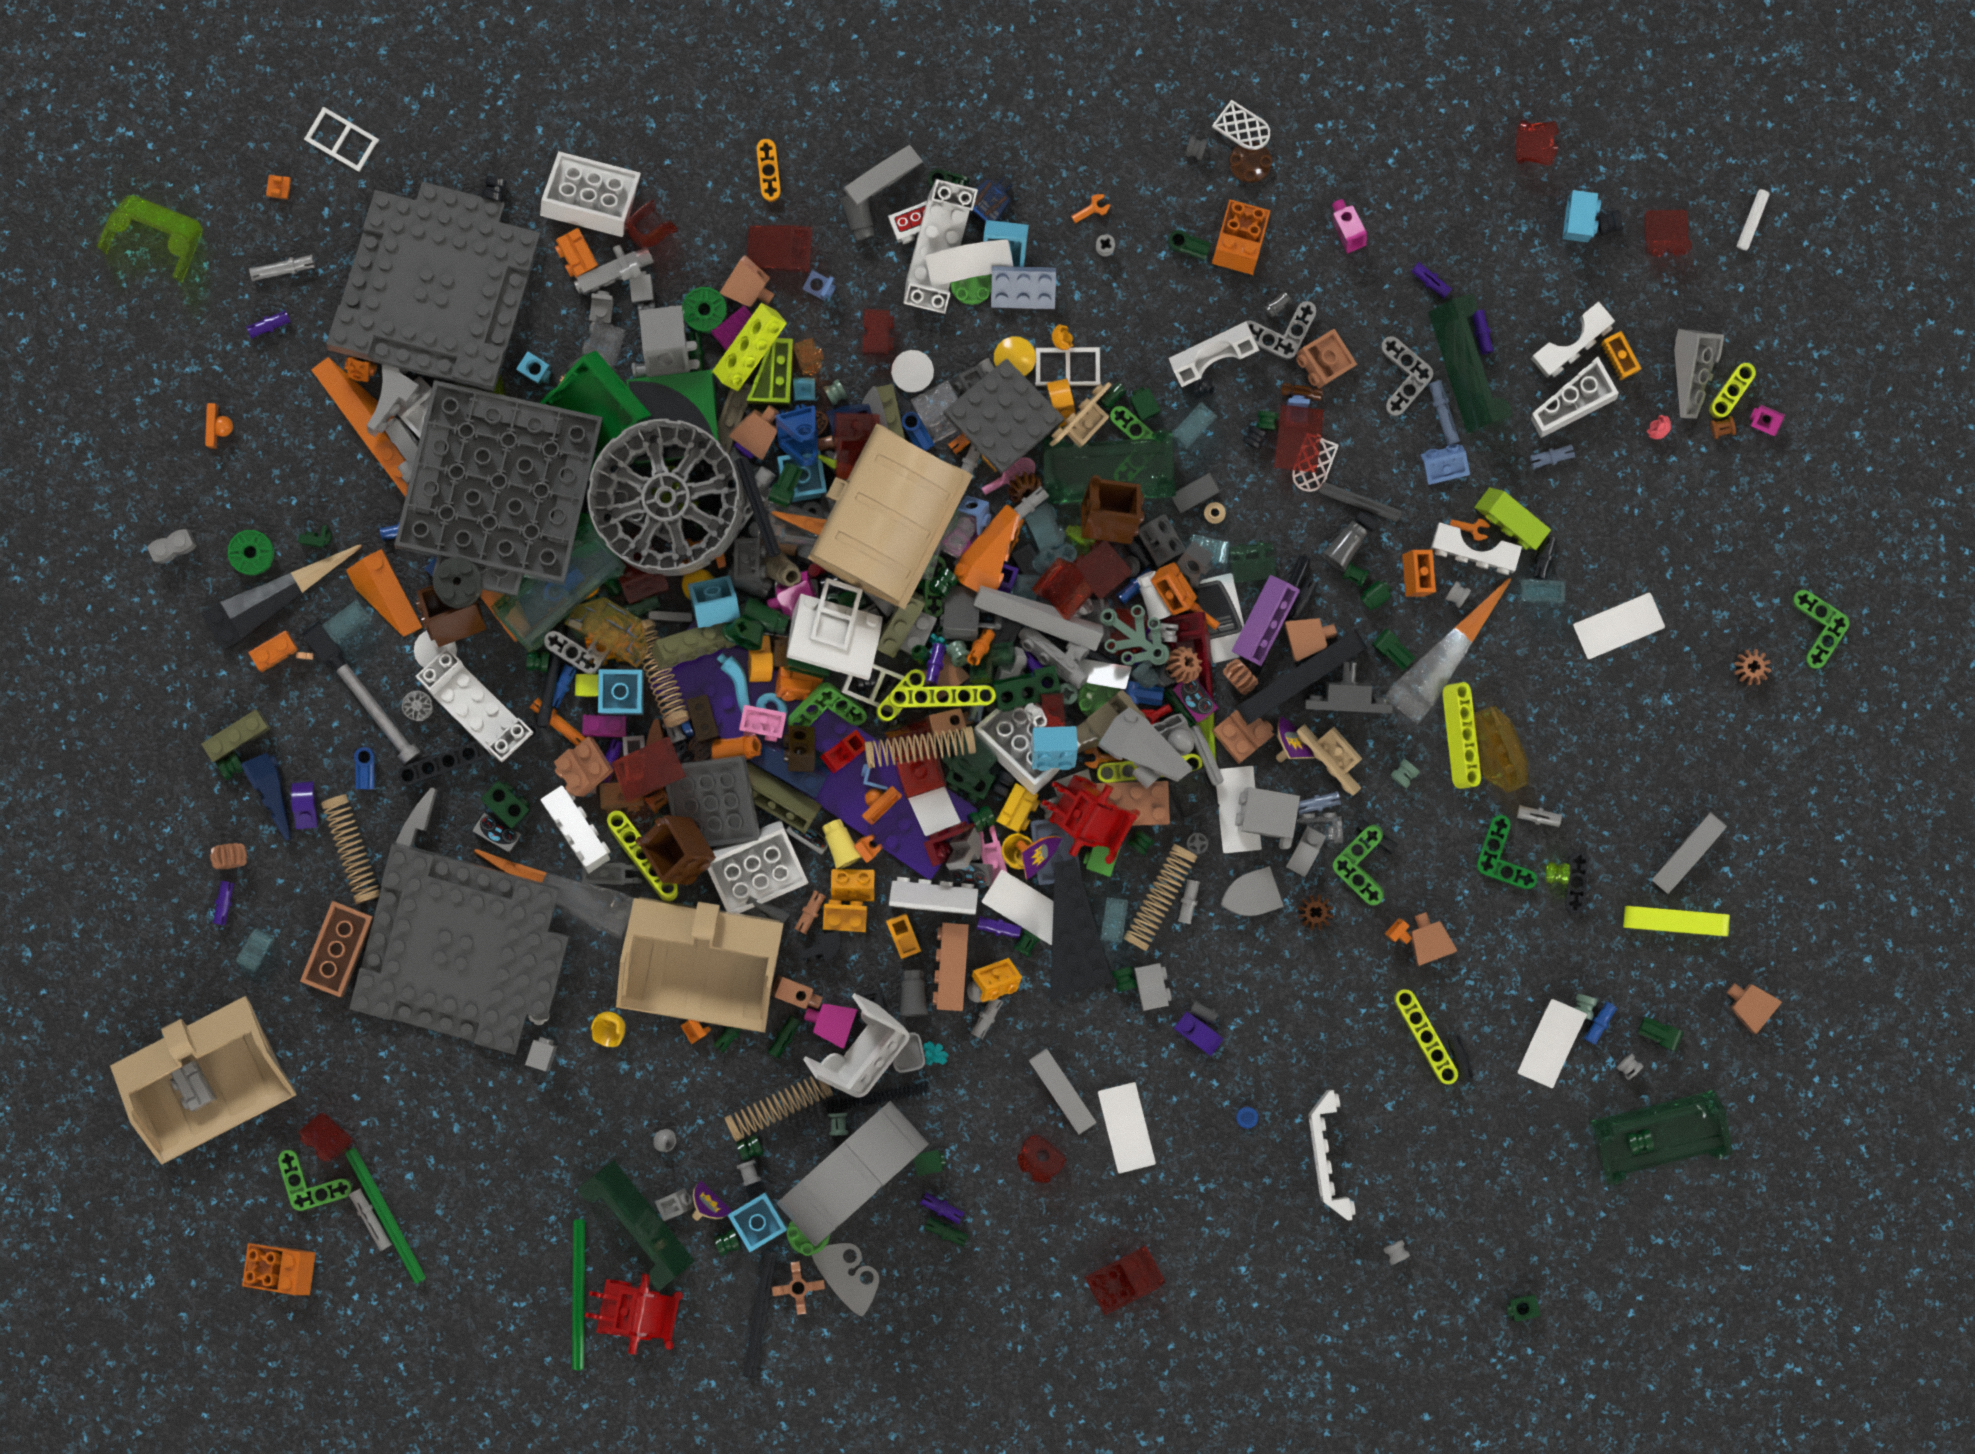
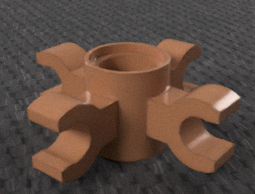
[772,1261,825,1315]

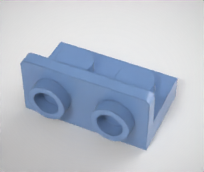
[1421,444,1470,485]

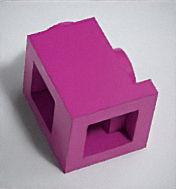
[1750,405,1786,436]

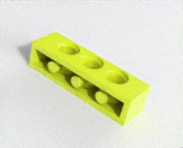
[712,303,787,391]

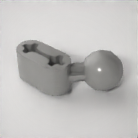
[1132,729,1195,789]

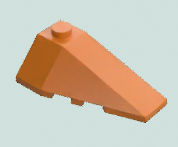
[953,504,1020,592]
[346,549,423,637]

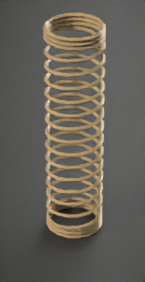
[629,619,691,727]
[865,726,976,769]
[321,794,380,904]
[1123,844,1198,951]
[725,1076,833,1142]

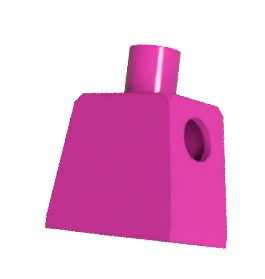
[1332,199,1367,254]
[767,571,817,619]
[804,1004,857,1049]

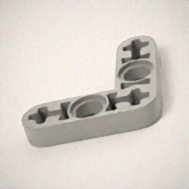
[1245,301,1316,360]
[1381,336,1433,417]
[544,618,624,674]

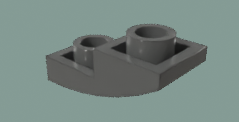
[1170,473,1220,513]

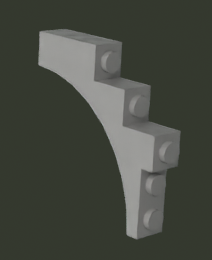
[366,364,420,437]

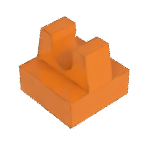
[266,175,291,200]
[854,833,883,863]
[1384,918,1412,944]
[681,1020,711,1044]

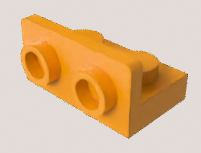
[831,869,875,901]
[823,900,867,932]
[971,958,1022,1002]

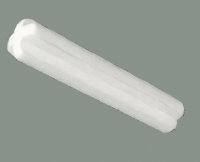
[1737,189,1770,250]

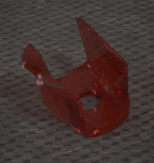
[1515,119,1559,166]
[625,200,678,249]
[1017,1134,1067,1183]

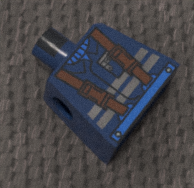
[970,177,1013,224]

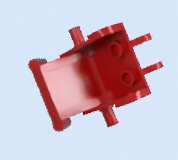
[1041,775,1140,864]
[585,1273,683,1355]

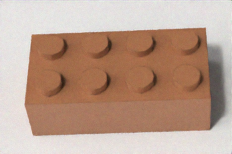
[1095,781,1170,826]
[300,901,374,997]
[933,923,969,1011]

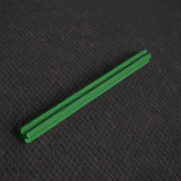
[345,1148,426,1284]
[572,1219,585,1370]

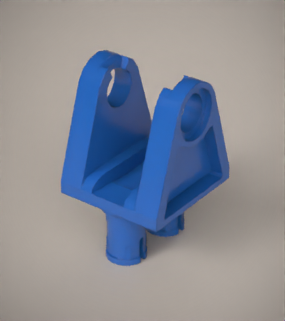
[774,404,818,466]

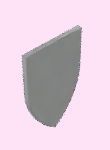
[1221,866,1284,916]

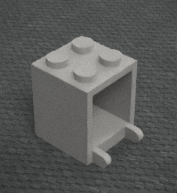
[639,305,700,377]
[1235,787,1300,850]

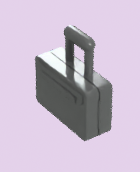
[940,585,1003,641]

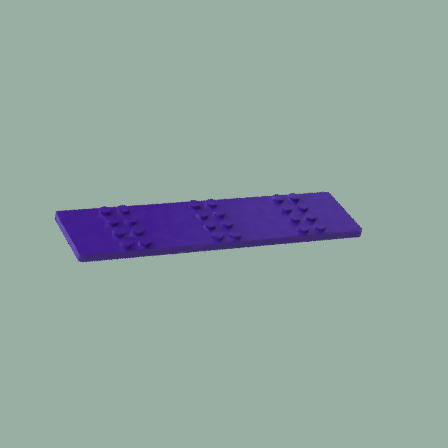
[649,619,977,880]

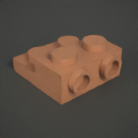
[1296,329,1357,389]
[1211,710,1274,764]
[554,736,614,797]

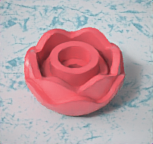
[1647,415,1671,439]

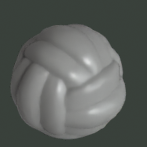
[967,980,982,1003]
[653,1129,676,1152]

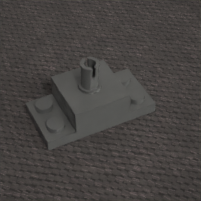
[1303,662,1393,713]

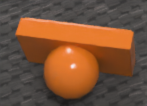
[205,403,233,449]
[861,786,902,825]

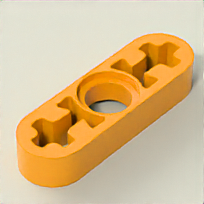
[757,139,781,202]

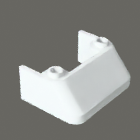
[803,993,910,1098]

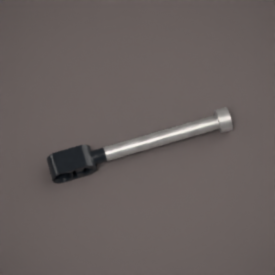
[302,621,421,765]

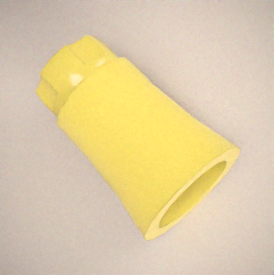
[822,819,862,869]

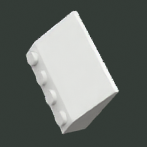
[540,151,641,237]
[786,594,883,680]
[974,690,1081,795]
[708,820,808,914]
[889,877,978,915]

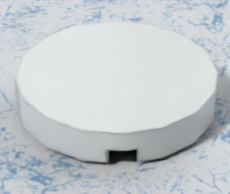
[891,350,934,393]
[414,630,457,668]

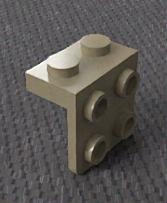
[1085,689,1150,741]

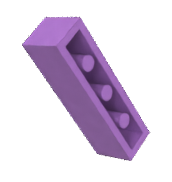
[1231,575,1300,666]

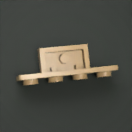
[1049,382,1111,447]
[1296,724,1362,795]

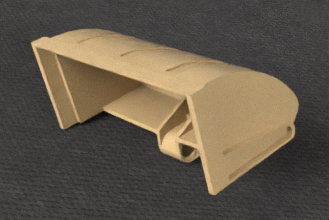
[808,424,973,610]
[616,897,783,1033]
[110,996,297,1165]

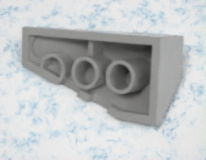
[1674,329,1724,419]
[1098,707,1192,782]

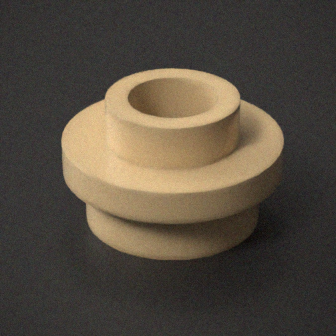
[1204,502,1226,524]

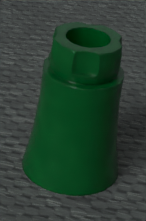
[742,597,790,635]

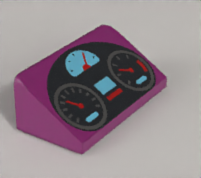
[1173,679,1219,722]

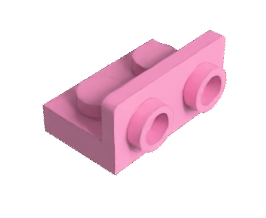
[739,705,787,742]

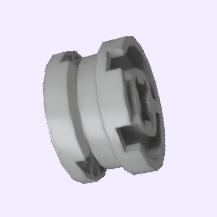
[1147,622,1178,642]
[402,691,433,721]

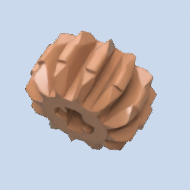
[1165,646,1202,684]
[1734,649,1771,686]
[1223,659,1258,695]
[210,843,247,869]

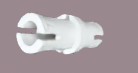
[1025,703,1047,728]

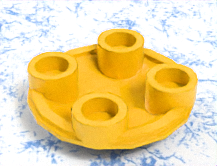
[994,336,1036,376]

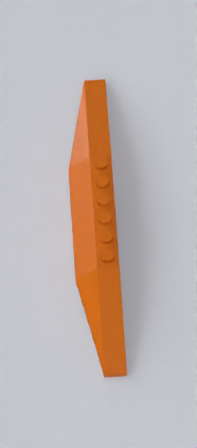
[311,357,531,642]

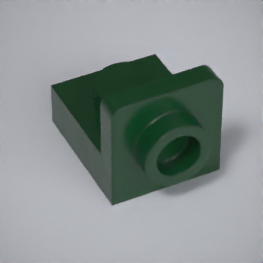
[298,525,332,549]

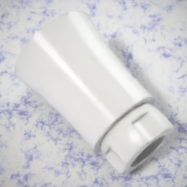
[1137,571,1172,620]

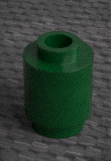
[1360,580,1392,611]

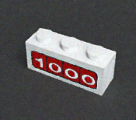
[888,201,927,244]

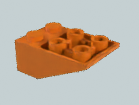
[1212,199,1270,275]
[242,1243,316,1295]

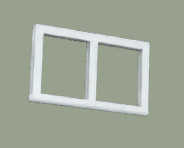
[304,107,379,172]
[1035,347,1101,386]
[809,577,863,651]
[841,664,914,716]

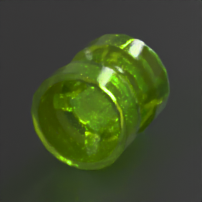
[1545,862,1570,885]

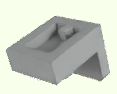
[589,291,614,324]
[655,1188,693,1221]

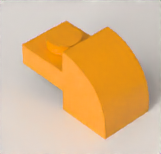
[1046,378,1076,428]
[747,636,773,682]
[886,913,921,959]

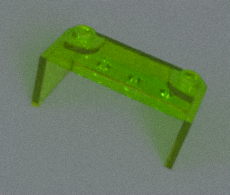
[97,195,203,283]

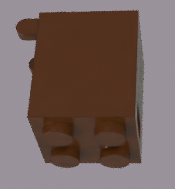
[1081,475,1144,544]
[416,583,487,647]
[635,815,716,885]

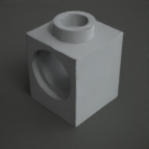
[629,271,654,305]

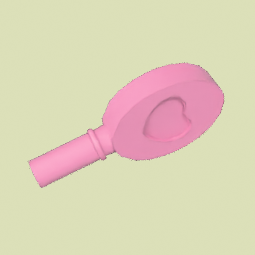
[981,457,1035,495]

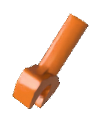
[1071,194,1110,223]
[1449,519,1490,541]
[1187,602,1220,630]
[1084,747,1125,769]

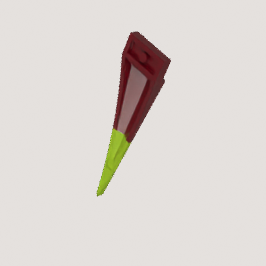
[1163,612,1216,761]

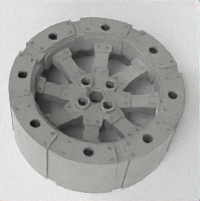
[587,419,745,576]
[776,1101,929,1246]

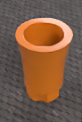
[712,735,762,760]

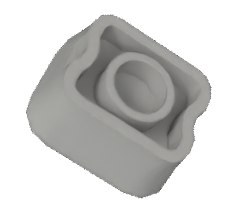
[893,1033,925,1073]

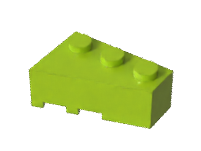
[746,338,794,406]
[1474,487,1551,550]

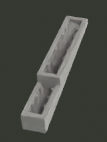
[974,586,1103,651]

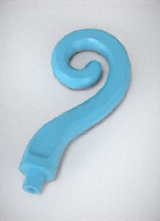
[717,653,788,721]

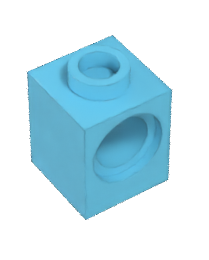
[516,351,551,386]

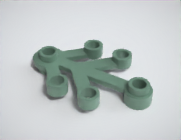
[1100,605,1169,666]

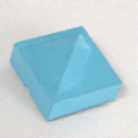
[793,378,815,400]

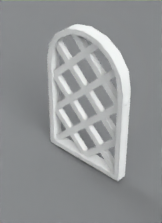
[1212,100,1270,150]
[1292,433,1339,492]

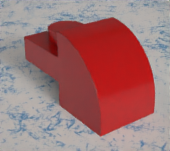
[821,730,865,774]

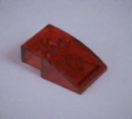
[1274,405,1324,473]
[834,412,880,479]
[885,720,946,799]
[611,737,687,803]

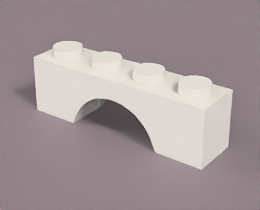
[1531,302,1615,378]
[1169,322,1259,387]
[1431,523,1522,575]

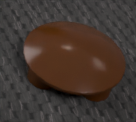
[1229,141,1272,183]

